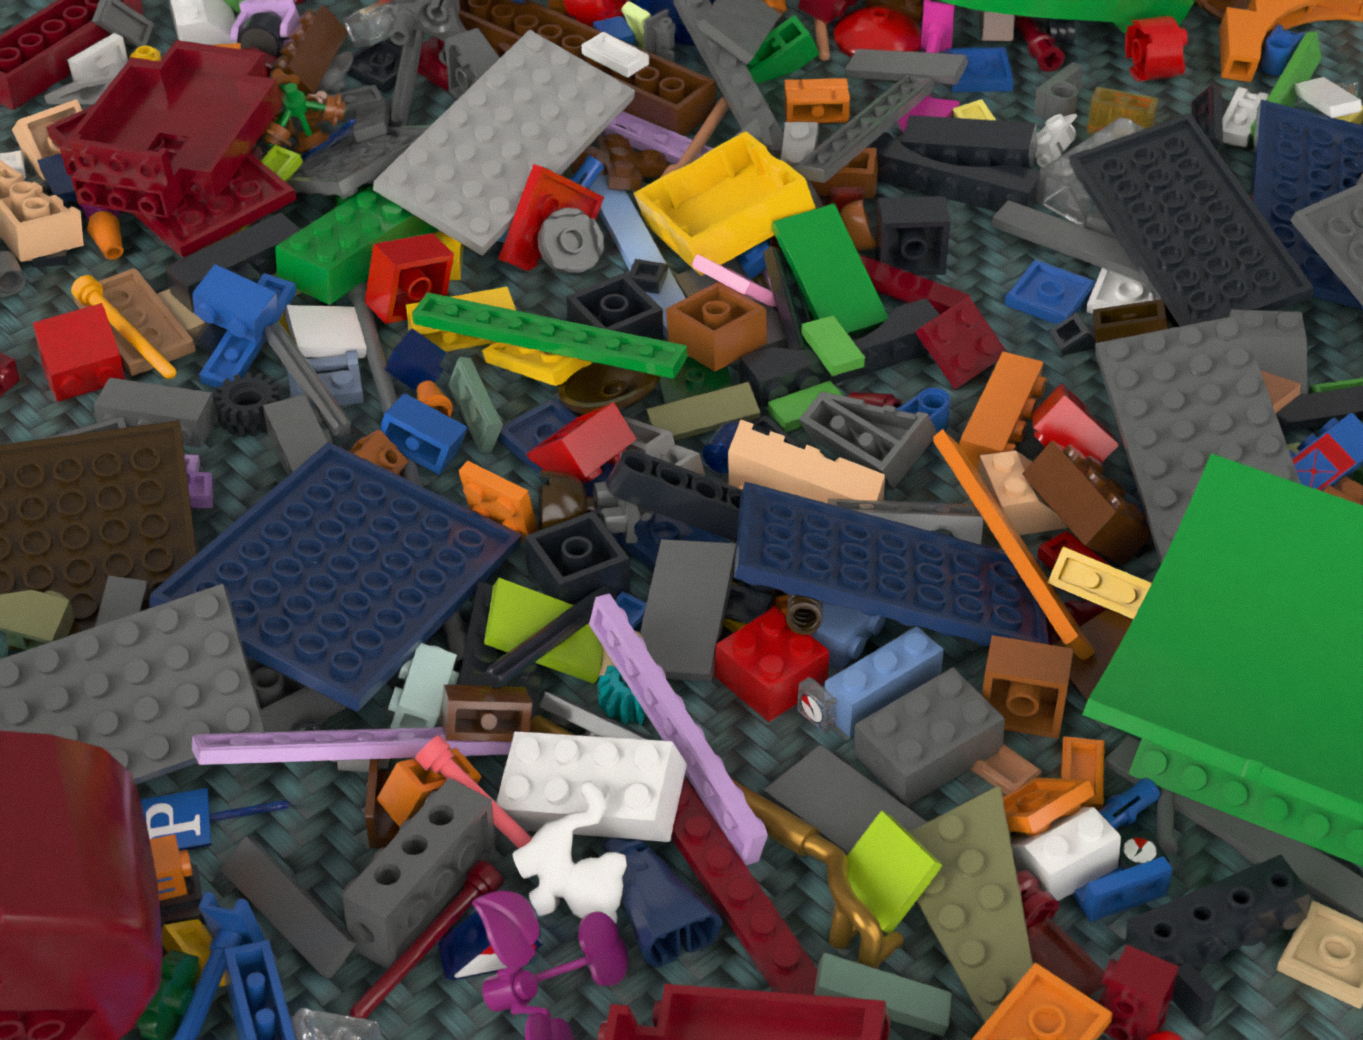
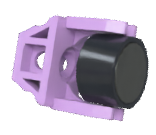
[230,0,300,58]

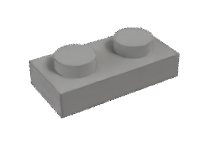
[780,122,819,181]

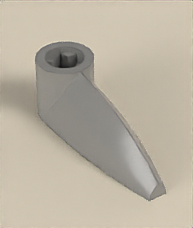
[44,62,126,105]

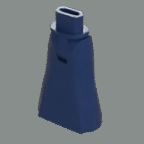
[603,838,723,968]

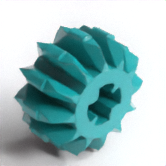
[597,665,648,726]

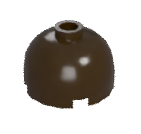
[538,470,594,530]

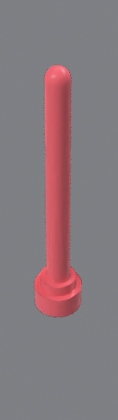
[415,734,532,849]

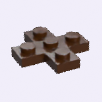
[570,134,668,191]

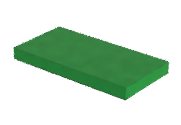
[771,204,889,337]

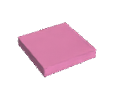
[692,254,777,307]

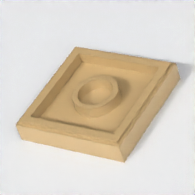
[1276,900,1363,1009]

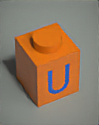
[150,834,193,901]

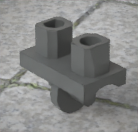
[593,482,655,544]

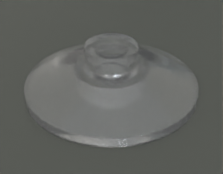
[314,52,354,94]

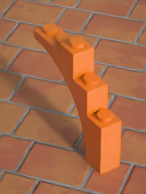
[1219,0,1363,82]

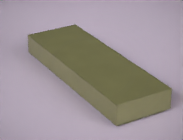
[646,382,760,441]

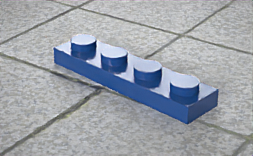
[199,273,296,388]

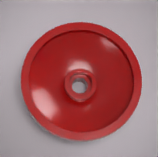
[834,6,922,58]

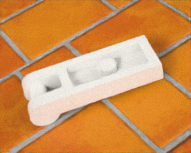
[1222,87,1269,147]

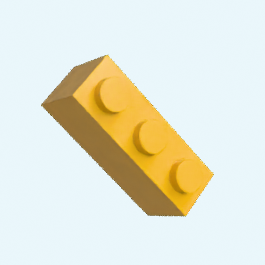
[406,287,516,357]

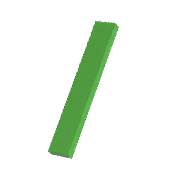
[1250,32,1322,144]

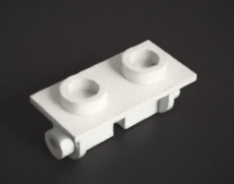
[1035,114,1077,168]

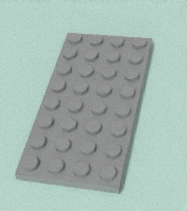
[373,30,635,256]

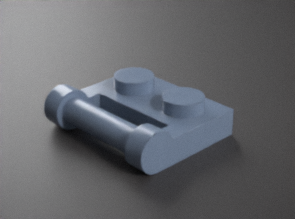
[287,350,364,407]

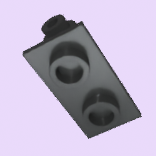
[644,9,675,63]

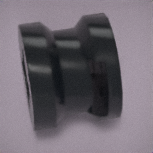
[1046,18,1075,45]

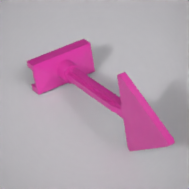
[897,0,960,133]

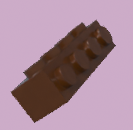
[269,5,348,96]

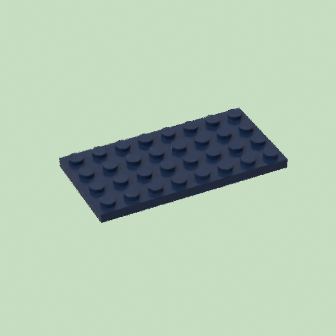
[1250,99,1363,310]
[734,482,1049,646]

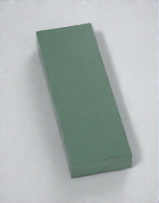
[448,357,503,453]
[814,953,952,1036]

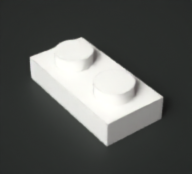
[68,33,128,82]

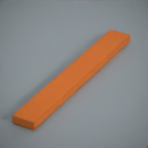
[933,429,1096,660]

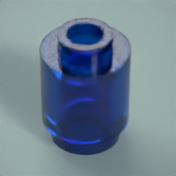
[702,421,740,473]

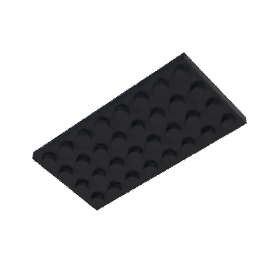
[1069,113,1314,328]

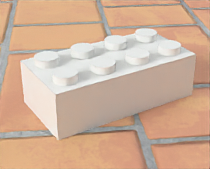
[496,732,687,842]

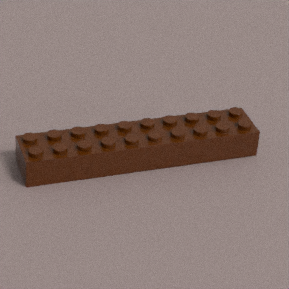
[458,0,716,136]

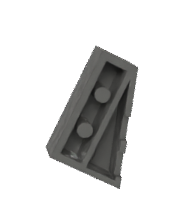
[799,391,937,490]

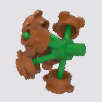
[262,68,347,154]

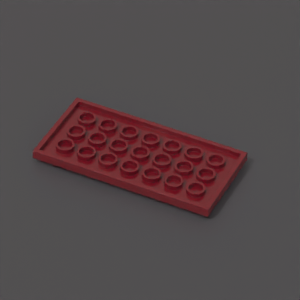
[46,105,296,258]

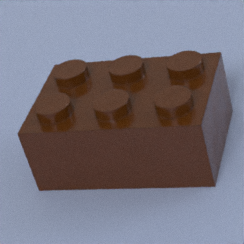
[1022,441,1152,565]

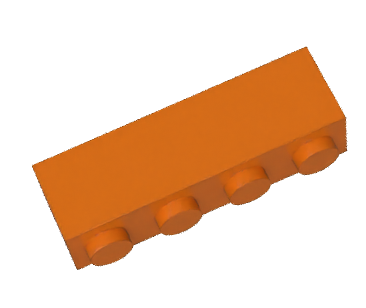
[959,352,1047,472]

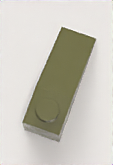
[0,590,75,650]

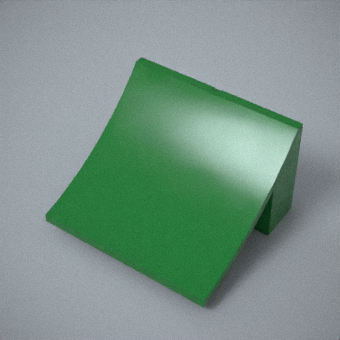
[1082,453,1363,867]

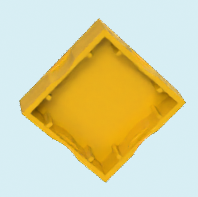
[634,131,816,276]

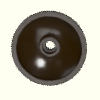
[558,362,661,414]

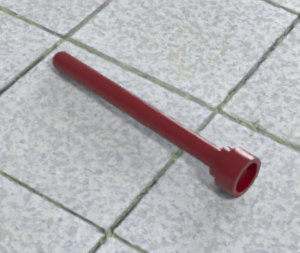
[350,860,504,1022]

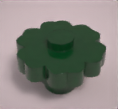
[138,950,201,1040]

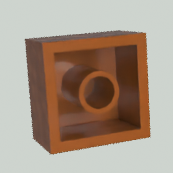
[666,281,767,372]
[982,635,1074,739]

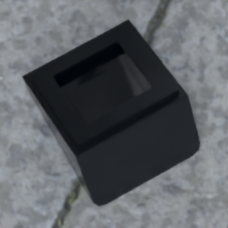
[1048,312,1097,355]

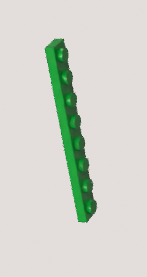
[412,292,688,379]

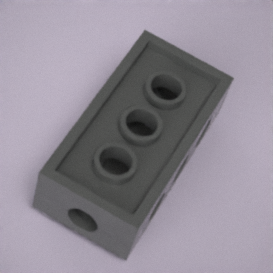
[342,778,496,969]

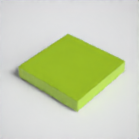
[846,810,943,933]

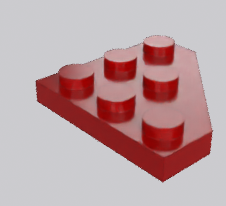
[498,164,604,271]

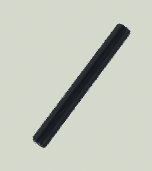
[483,585,617,689]

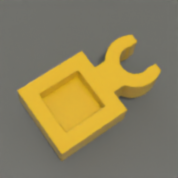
[162,919,226,987]

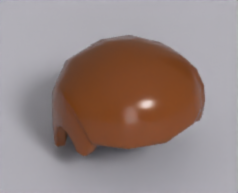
[840,200,877,251]

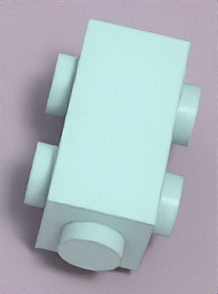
[388,643,459,729]

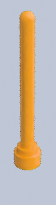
[71,275,176,380]

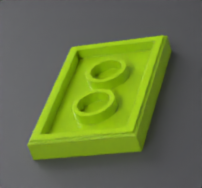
[484,578,602,684]

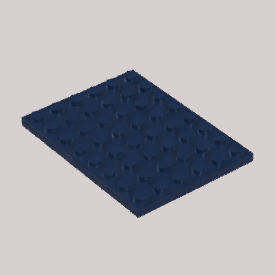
[149,442,522,712]

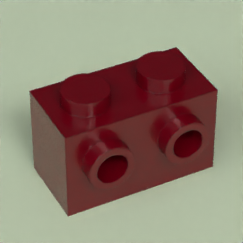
[1098,945,1179,1040]

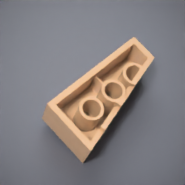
[0,160,84,262]
[728,420,885,503]

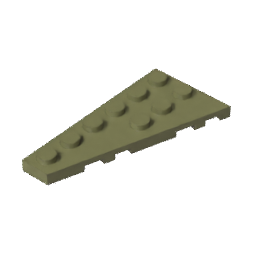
[909,785,1033,1024]

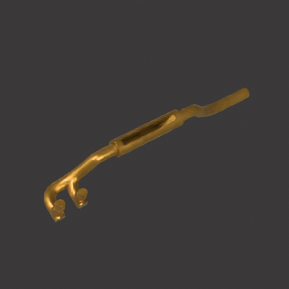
[530,714,904,969]

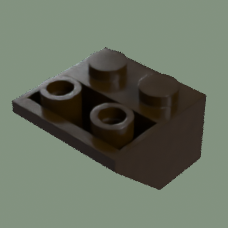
[1093,299,1168,343]

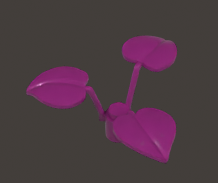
[472,891,628,1040]

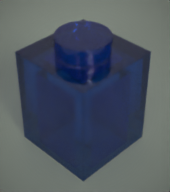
[384,328,447,392]

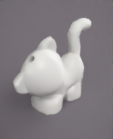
[512,781,627,924]

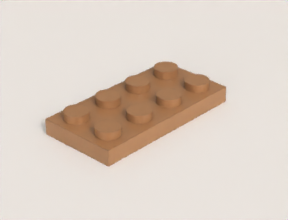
[73,268,196,376]

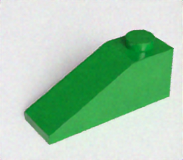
[744,15,820,84]

